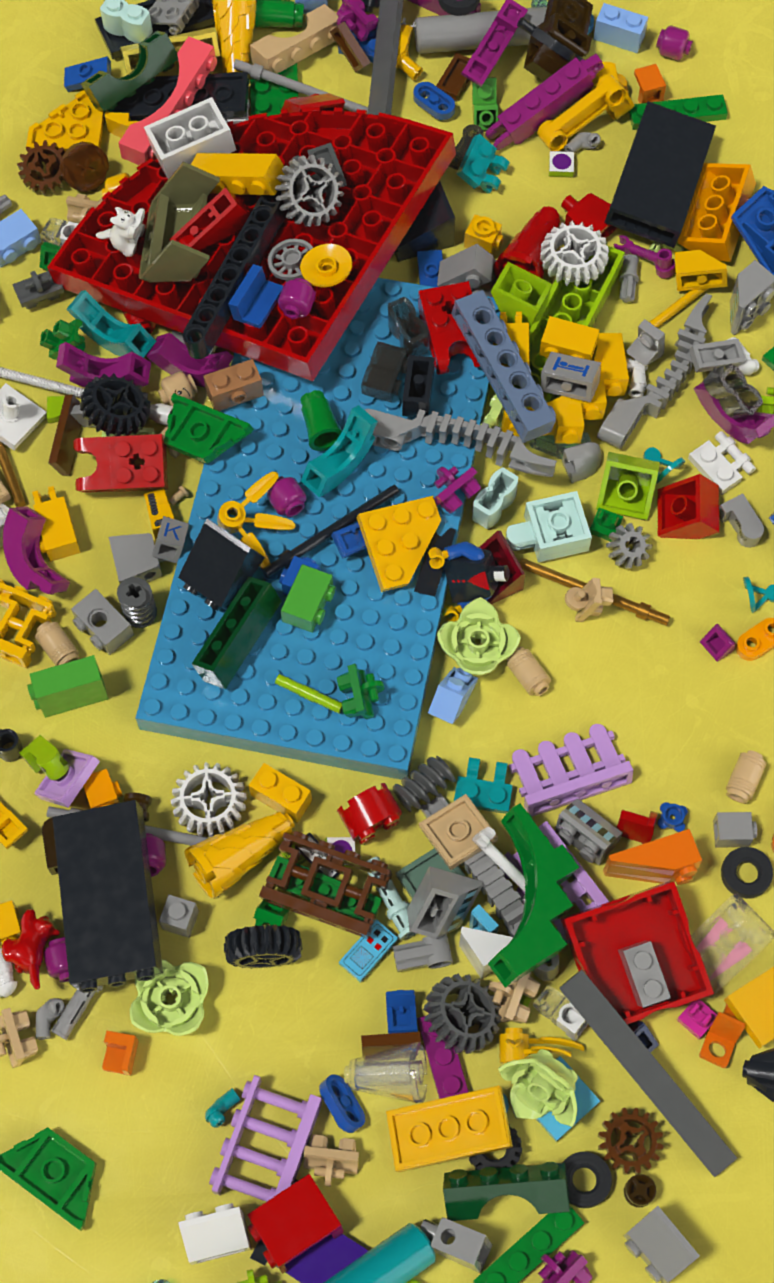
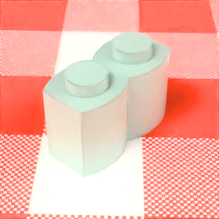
[100,0,153,43]
[472,467,519,529]

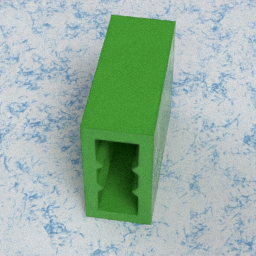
[27,655,108,718]

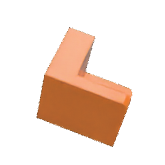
[634,64,666,104]
[102,1031,139,1076]

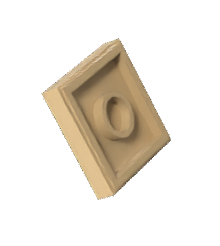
[419,794,498,870]

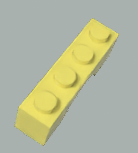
[120,27,221,75]

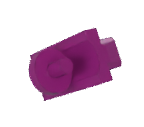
[337,0,379,41]
[434,466,481,514]
[538,1250,592,1283]

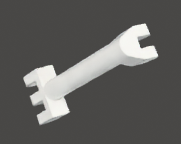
[472,827,525,904]

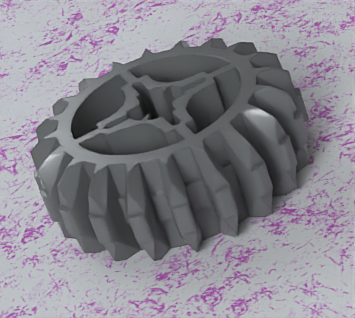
[423,973,502,1054]

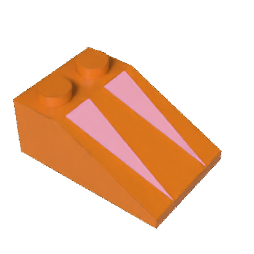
[603,829,702,885]

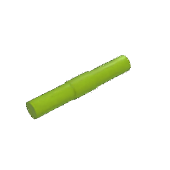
[275,674,343,714]

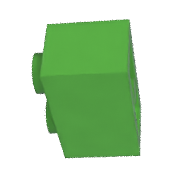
[281,564,336,633]

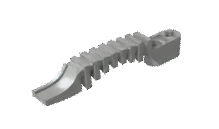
[597,293,712,449]
[365,409,557,477]
[421,793,559,981]

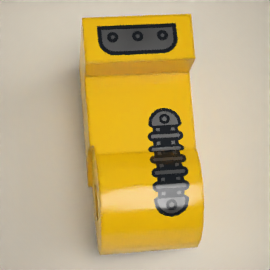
[144,488,174,541]

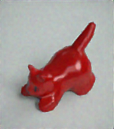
[2,909,60,990]

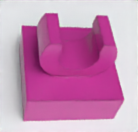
[677,999,717,1040]

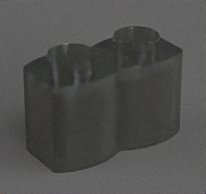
[388,297,428,357]
[361,341,408,402]
[703,364,763,419]

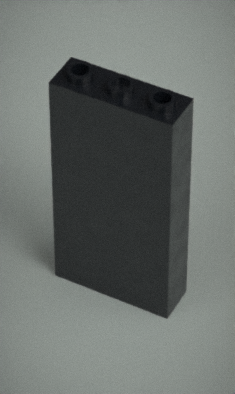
[604,101,716,248]
[52,800,163,993]

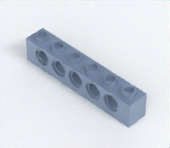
[452,290,556,443]

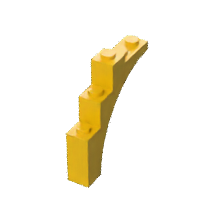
[501,333,629,444]

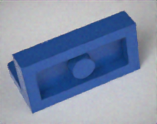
[228,264,283,328]

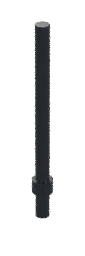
[262,484,400,578]

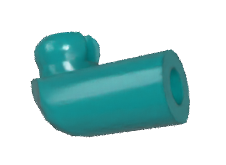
[205,1088,241,1128]

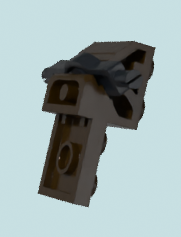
[517,0,593,81]

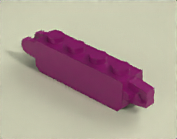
[485,54,604,150]

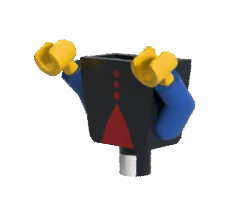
[428,541,510,622]

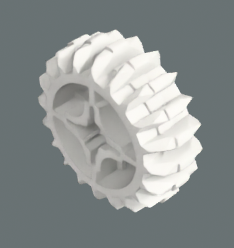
[540,221,609,287]
[171,762,247,837]

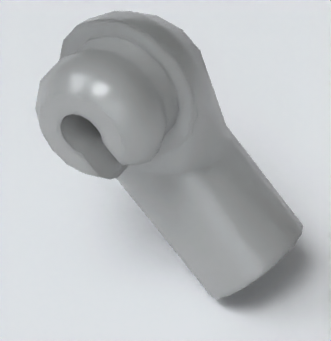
[564,132,601,153]
[36,998,65,1040]

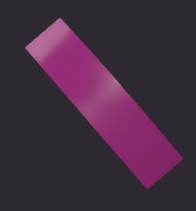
[461,0,528,87]

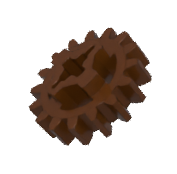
[17,140,65,195]
[598,1108,664,1175]

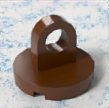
[60,141,109,192]

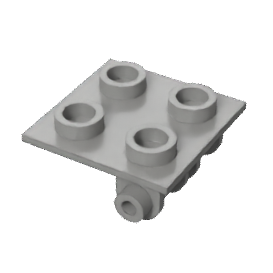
[148,0,200,35]

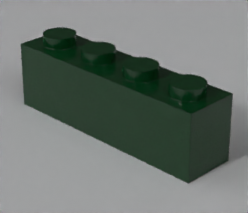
[192,576,282,689]

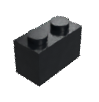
[402,355,435,418]

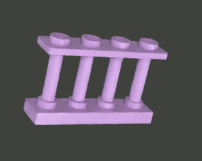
[209,1075,323,1202]

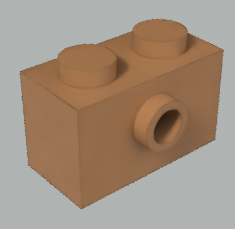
[204,359,264,411]

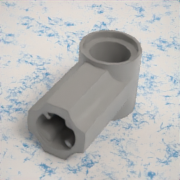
[393,934,453,972]

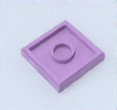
[34,749,100,808]

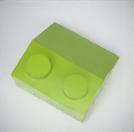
[491,262,553,329]
[596,452,660,520]

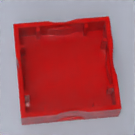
[560,881,714,1024]

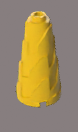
[211,0,257,73]
[184,812,295,899]

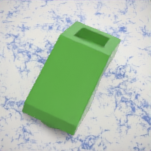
[472,77,498,130]

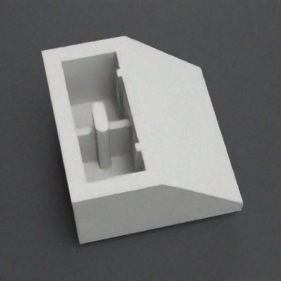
[178,1203,251,1265]

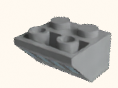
[730,260,774,335]
[555,798,622,865]
[407,866,483,939]

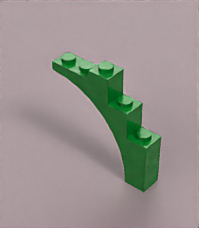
[488,803,579,988]

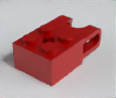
[418,281,481,375]
[73,434,168,493]

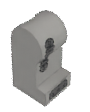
[719,493,764,548]

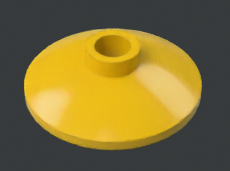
[300,244,352,287]

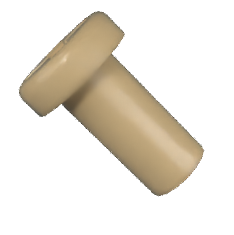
[169,486,189,506]

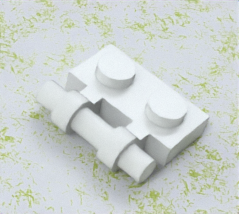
[688,431,756,495]

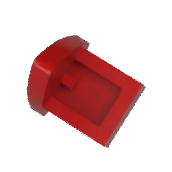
[616,810,658,844]

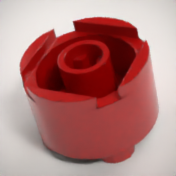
[337,783,402,845]

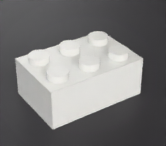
[144,97,236,180]

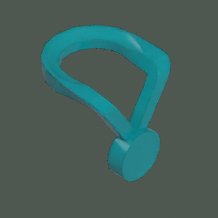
[643,447,685,484]
[743,577,774,613]

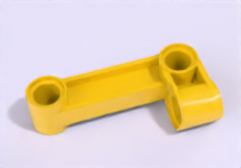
[537,75,635,151]

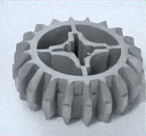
[275,155,344,227]

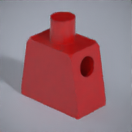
[561,193,617,238]

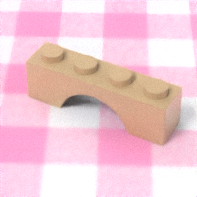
[250,4,338,74]

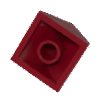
[479,531,525,604]

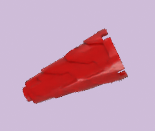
[494,206,560,279]

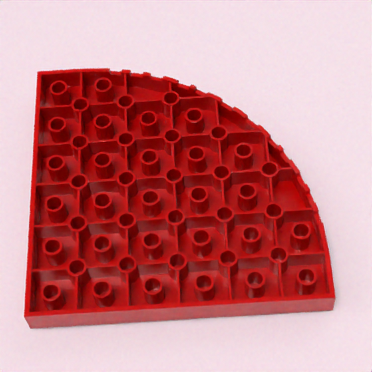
[47,107,456,381]

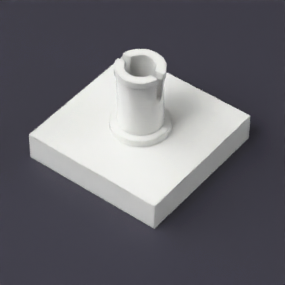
[0,383,47,450]

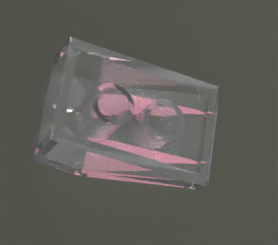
[691,893,774,998]

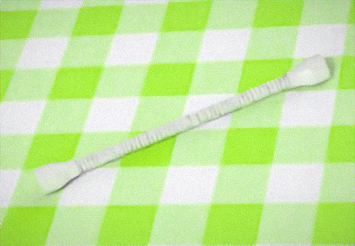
[0,367,173,426]

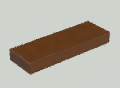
[48,395,82,476]

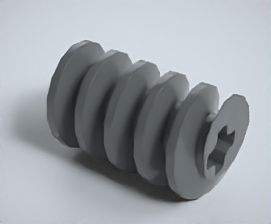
[117,577,157,628]
[392,756,456,812]

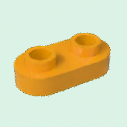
[736,618,774,661]

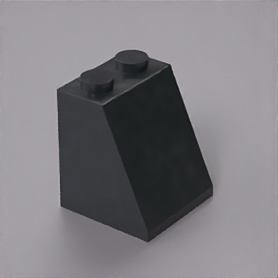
[394,180,455,262]
[178,518,265,611]

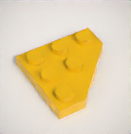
[26,90,104,151]
[356,496,441,592]

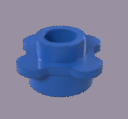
[657,802,688,832]

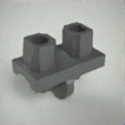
[12,271,64,309]

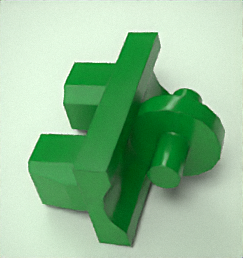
[40,319,86,360]
[337,664,385,720]

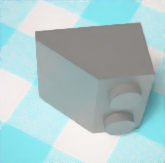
[624,1206,700,1283]

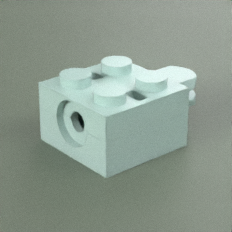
[506,491,592,563]

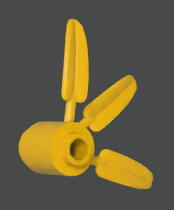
[217,472,296,569]
[499,1028,585,1064]

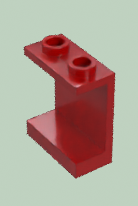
[247,1174,344,1274]

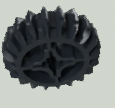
[80,373,151,437]
[224,924,302,969]

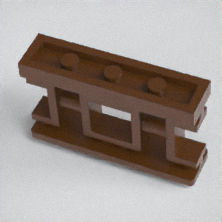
[259,831,393,939]

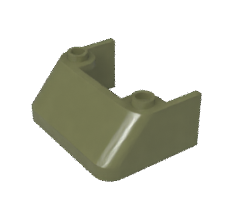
[139,162,220,283]

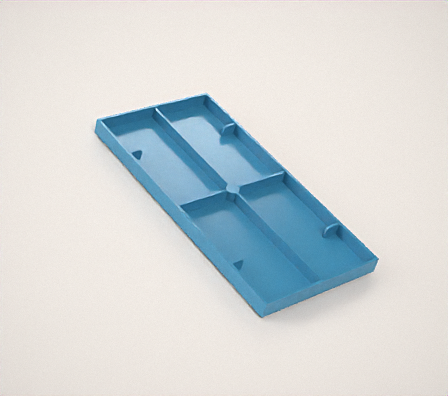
[136,278,500,780]

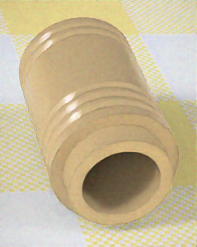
[35,621,80,666]
[506,647,551,696]
[726,750,767,804]

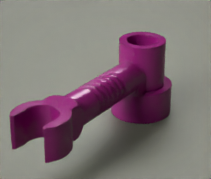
[614,235,676,278]

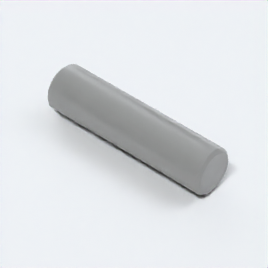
[414,6,547,54]

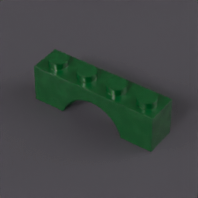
[81,31,178,112]
[443,1162,570,1221]

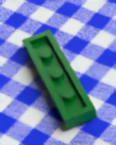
[628,94,728,130]
[269,856,382,922]
[473,1205,584,1283]

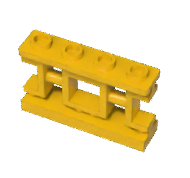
[0,579,57,669]

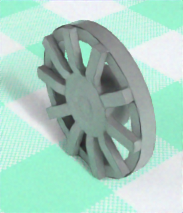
[268,239,313,282]

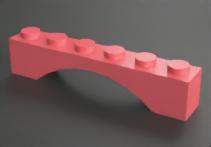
[118,36,217,165]

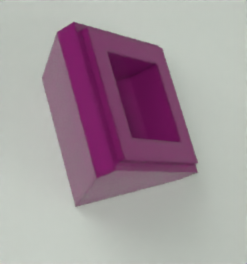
[700,624,735,662]

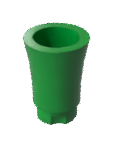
[255,0,304,28]
[300,390,342,451]

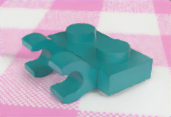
[456,134,510,194]
[454,757,513,814]

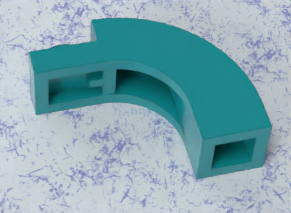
[66,290,156,358]
[301,405,378,498]

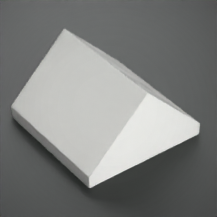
[459,927,513,979]

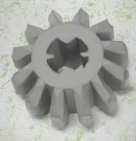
[606,523,652,569]

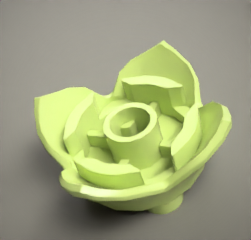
[437,597,521,675]
[130,959,209,1036]
[498,1049,578,1127]

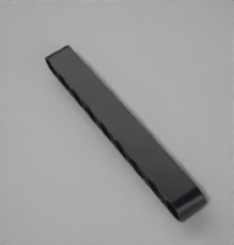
[182,178,297,359]

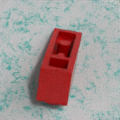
[170,187,250,251]

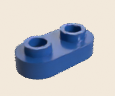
[413,82,455,120]
[319,1074,365,1133]

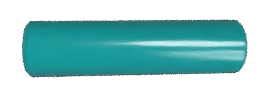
[323,1223,436,1283]

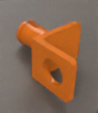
[699,1004,746,1068]

